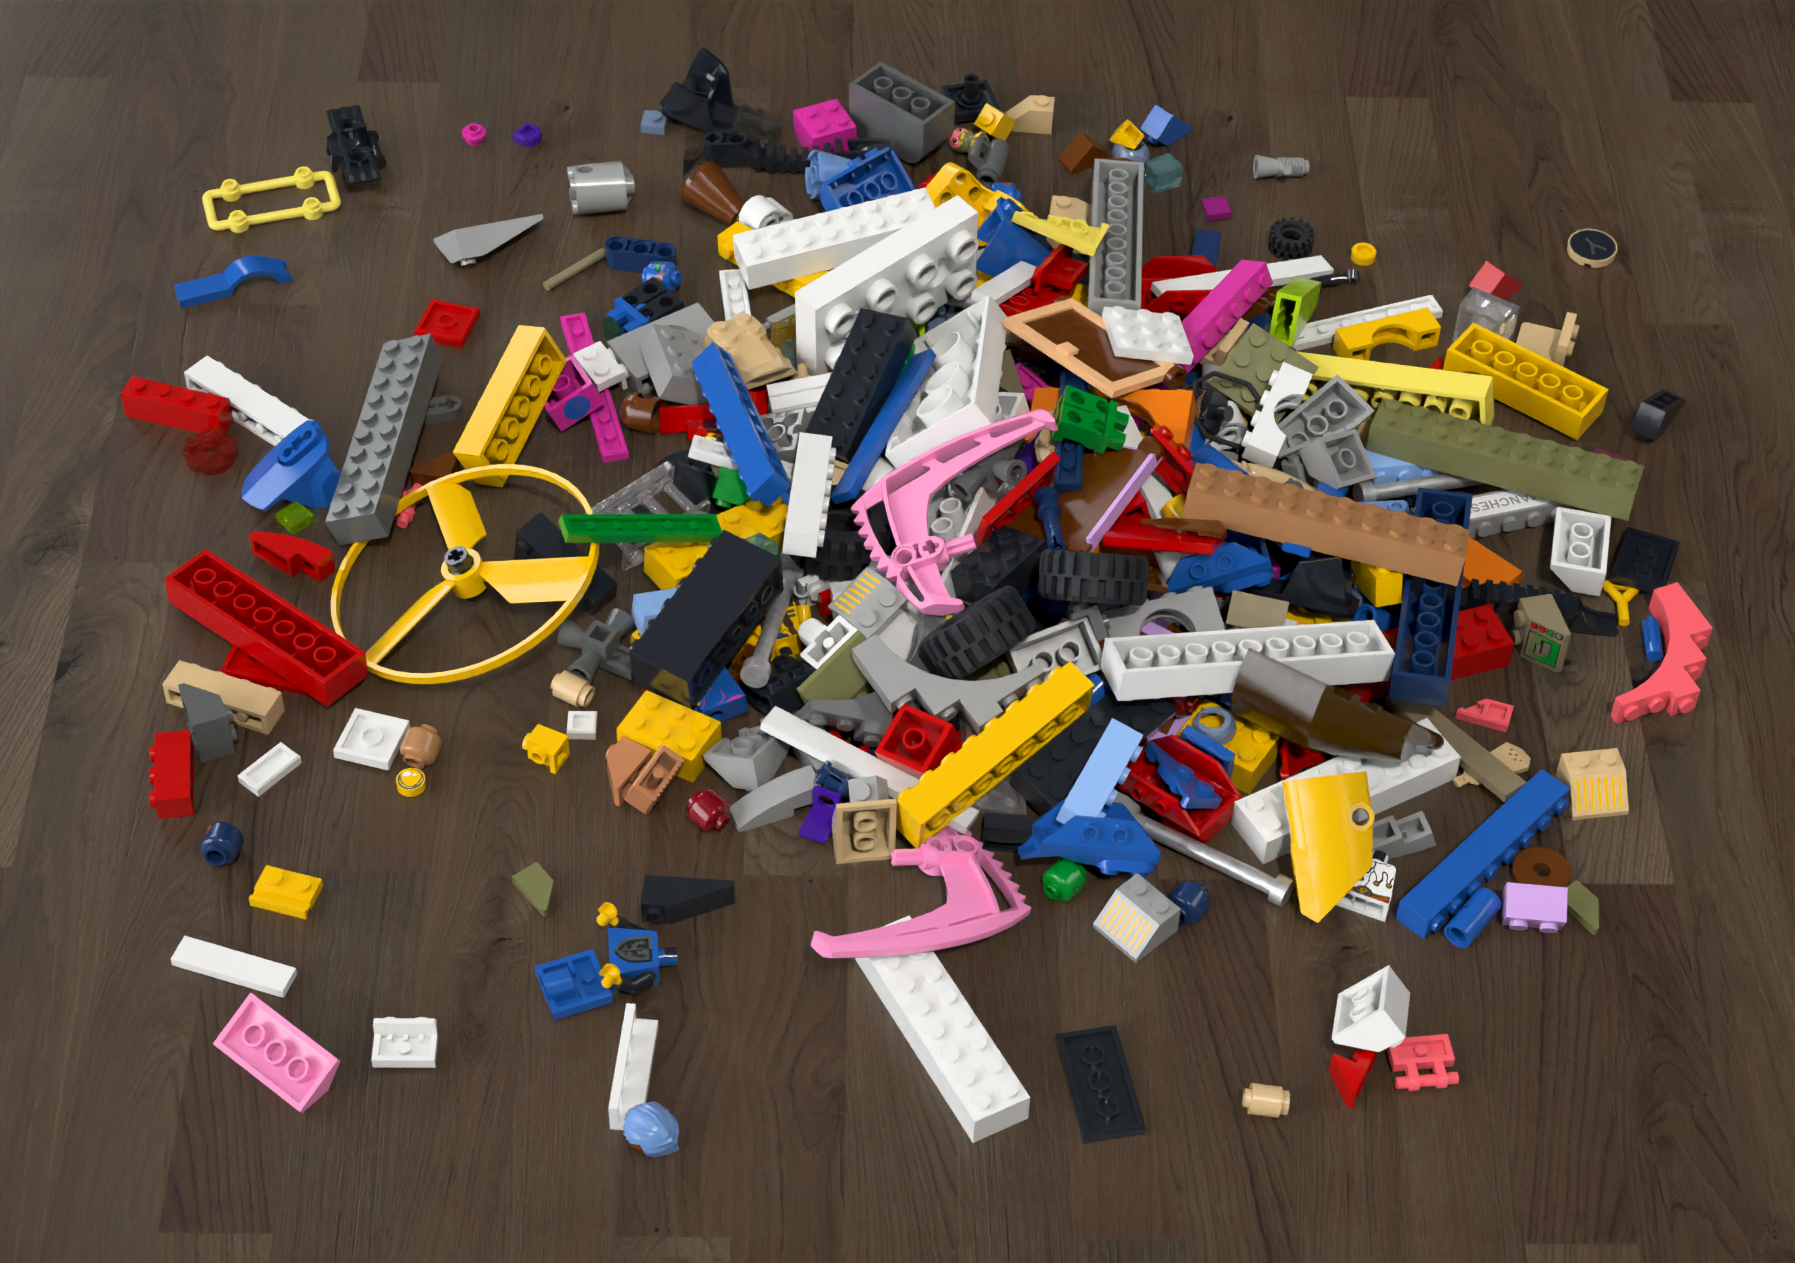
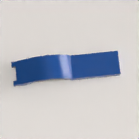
[173,255,292,308]

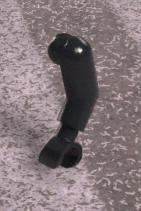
[1309,269,1360,294]

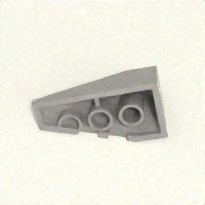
[434,214,544,266]
[1277,374,1375,459]
[703,708,806,792]

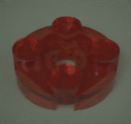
[183,427,238,476]

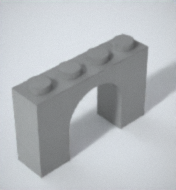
[607,302,714,395]
[1102,586,1225,638]

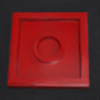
[414,299,480,349]

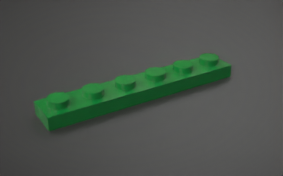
[558,514,722,543]

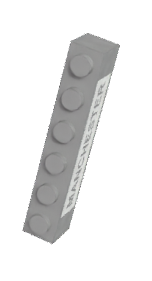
[1410,489,1571,539]

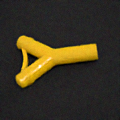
[1602,580,1640,626]

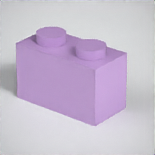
[1501,882,1568,933]

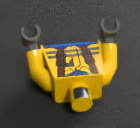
[742,583,811,661]

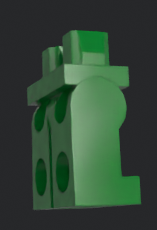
[1051,385,1129,454]

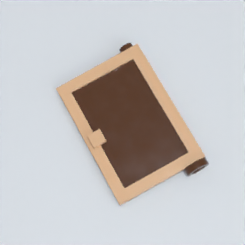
[1002,295,1187,398]

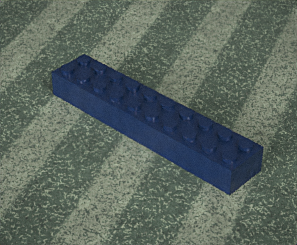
[1389,487,1473,707]

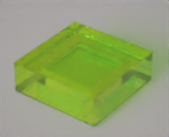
[275,502,314,534]

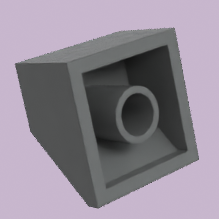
[178,683,238,763]

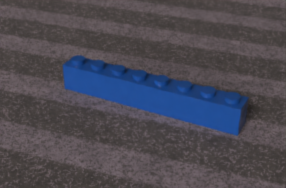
[691,342,792,507]
[1396,769,1570,939]

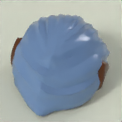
[623,1101,679,1157]

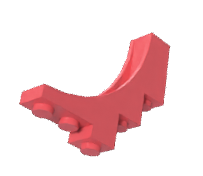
[1610,582,1713,724]

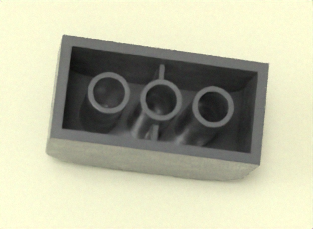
[849,61,955,163]

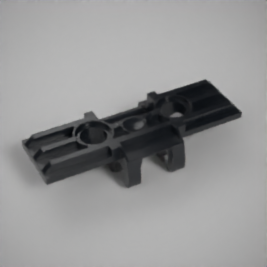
[325,105,386,186]

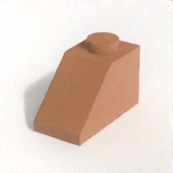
[606,736,652,807]

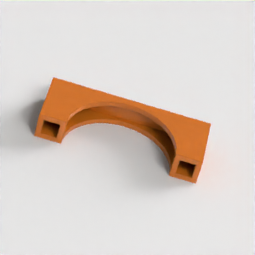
[1025,387,1197,450]

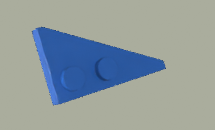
[1144,741,1222,808]

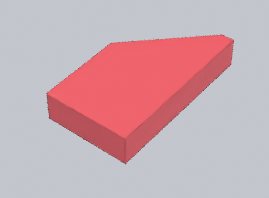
[1455,698,1514,732]

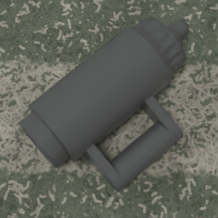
[968,137,1009,188]

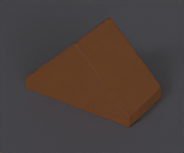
[1058,131,1112,175]
[409,450,461,487]

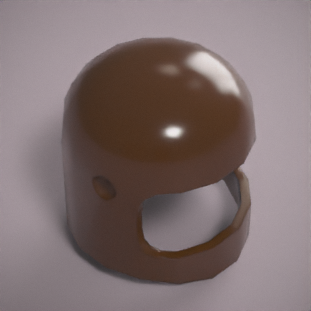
[620,392,668,434]

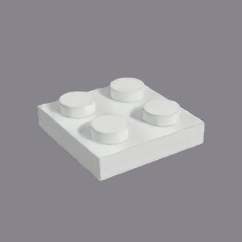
[333,708,410,771]

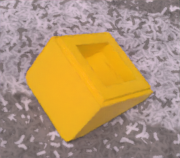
[1109,119,1145,149]

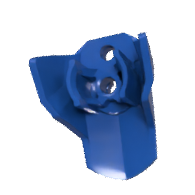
[976,197,1054,277]
[242,420,341,511]

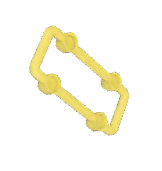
[202,167,341,233]

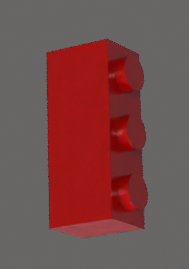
[149,730,194,819]

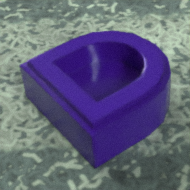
[512,122,542,147]

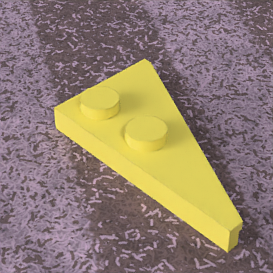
[1012,211,1109,257]

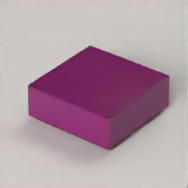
[1201,196,1231,221]

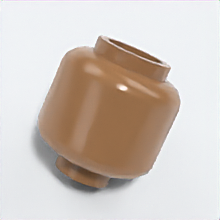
[400,724,442,769]

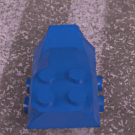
[820,146,915,212]
[1159,529,1274,595]
[1018,798,1161,877]

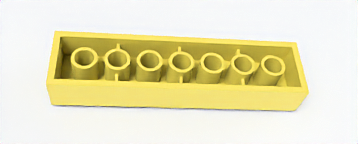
[1290,351,1494,426]

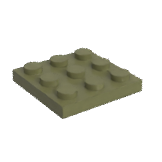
[1208,323,1319,425]

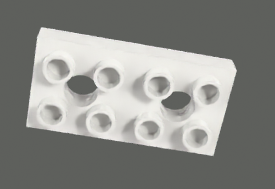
[795,195,979,376]
[885,295,1007,473]

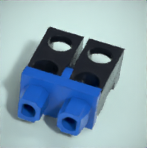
[606,277,684,335]

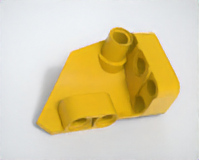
[926,162,1039,246]
[1281,771,1374,923]

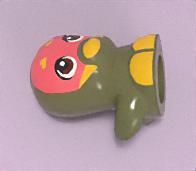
[949,128,990,156]

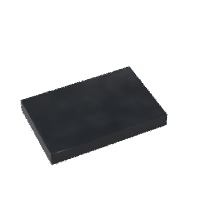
[1609,527,1680,593]

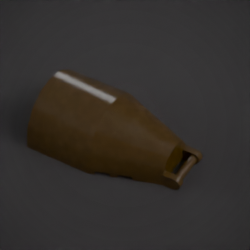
[1231,648,1444,763]

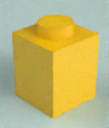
[974,103,1017,140]

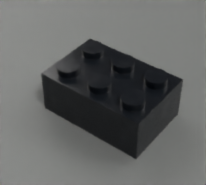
[950,525,1048,604]

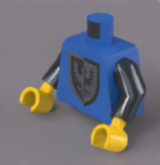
[597,902,677,995]

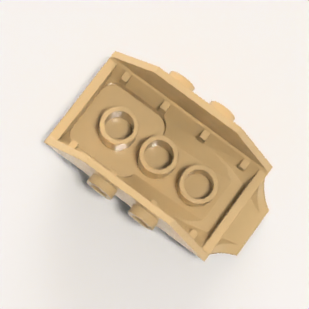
[702,313,798,390]

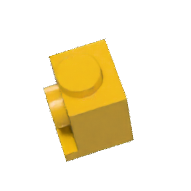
[522,724,570,774]

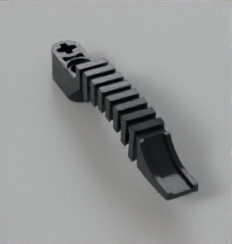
[702,130,890,175]
[1459,578,1619,637]

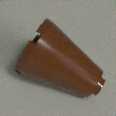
[681,161,745,226]

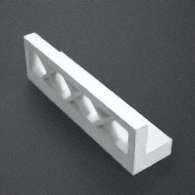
[608,1003,659,1130]

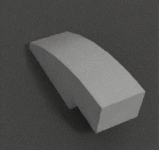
[729,765,821,832]
[1372,811,1436,859]

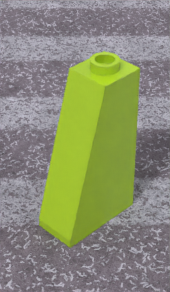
[1270,277,1322,347]

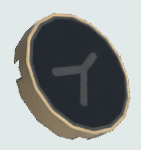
[1567,229,1617,268]

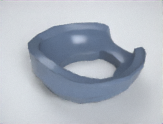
[1112,141,1150,163]
[1193,707,1237,745]

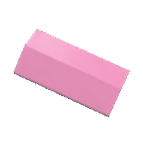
[213,993,340,1113]

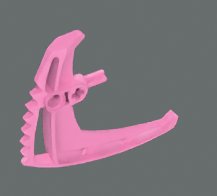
[851,409,1058,616]
[811,826,1031,958]

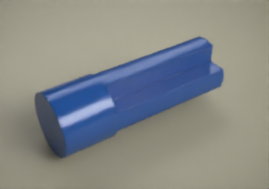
[1641,616,1663,662]

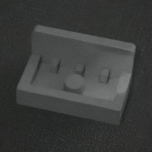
[1061,601,1110,641]

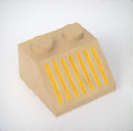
[1555,748,1629,820]

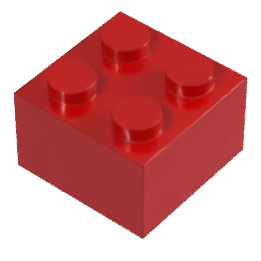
[875,704,960,779]

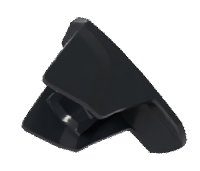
[660,47,752,134]
[654,435,738,515]
[1249,551,1360,619]

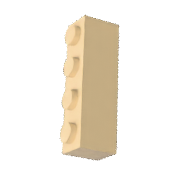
[162,660,285,735]

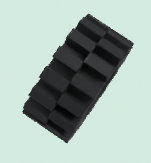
[1268,217,1315,261]

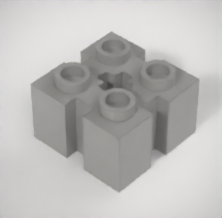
[760,408,811,464]

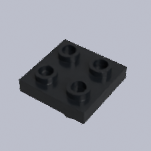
[941,74,1000,123]

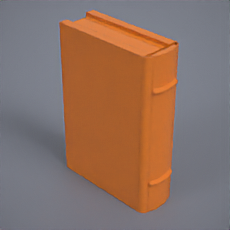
[1462,537,1523,607]

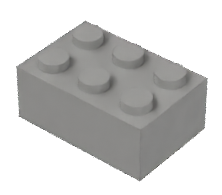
[639,324,708,405]
[1004,615,1103,699]

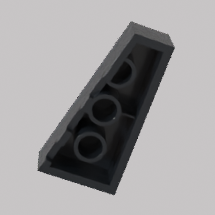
[514,512,618,616]

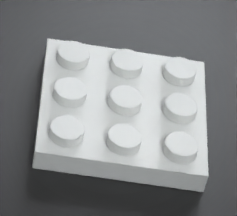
[1102,306,1194,365]

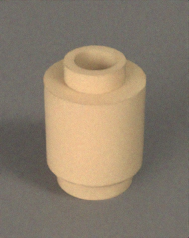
[551,670,595,708]
[1242,1083,1290,1118]

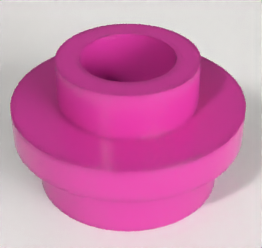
[462,123,486,146]

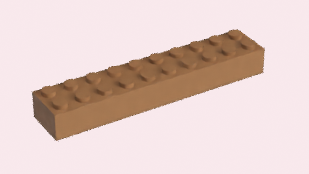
[1182,463,1470,586]

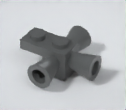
[950,438,1027,502]
[557,609,634,684]

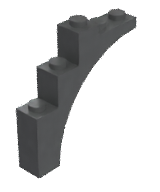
[800,615,947,747]

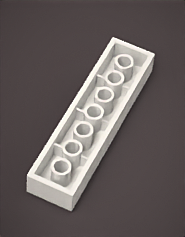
[732,188,935,290]
[1231,718,1461,864]
[855,915,1030,1143]

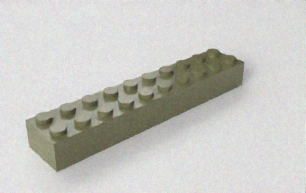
[1366,398,1645,521]

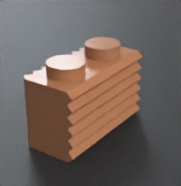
[624,745,684,814]

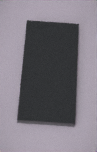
[1055,1025,1146,1144]

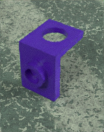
[799,785,841,844]

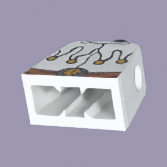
[1336,850,1396,922]

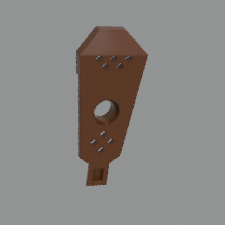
[1141,518,1226,539]

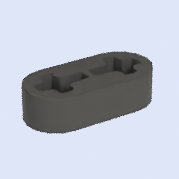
[423,395,463,425]

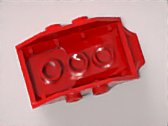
[1140,255,1219,321]
[1116,734,1241,843]

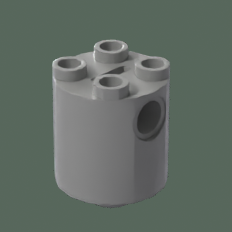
[567,161,635,215]

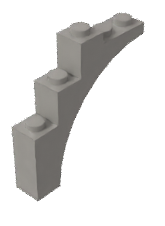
[852,634,1045,735]

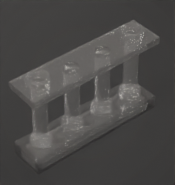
[584,461,710,571]

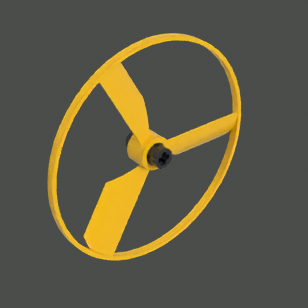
[331,464,600,684]

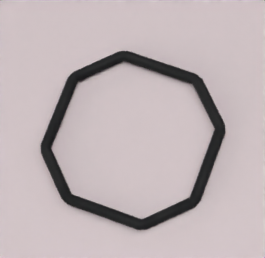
[1191,371,1264,450]

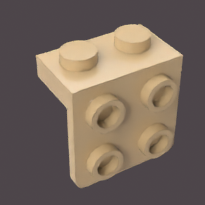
[1516,312,1580,366]

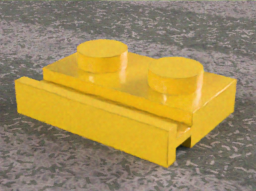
[249,865,323,919]

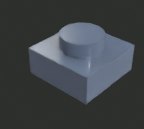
[640,110,669,135]

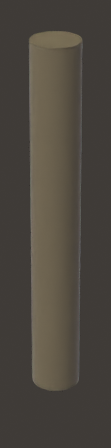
[543,248,606,291]

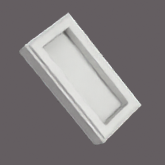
[237,742,302,797]

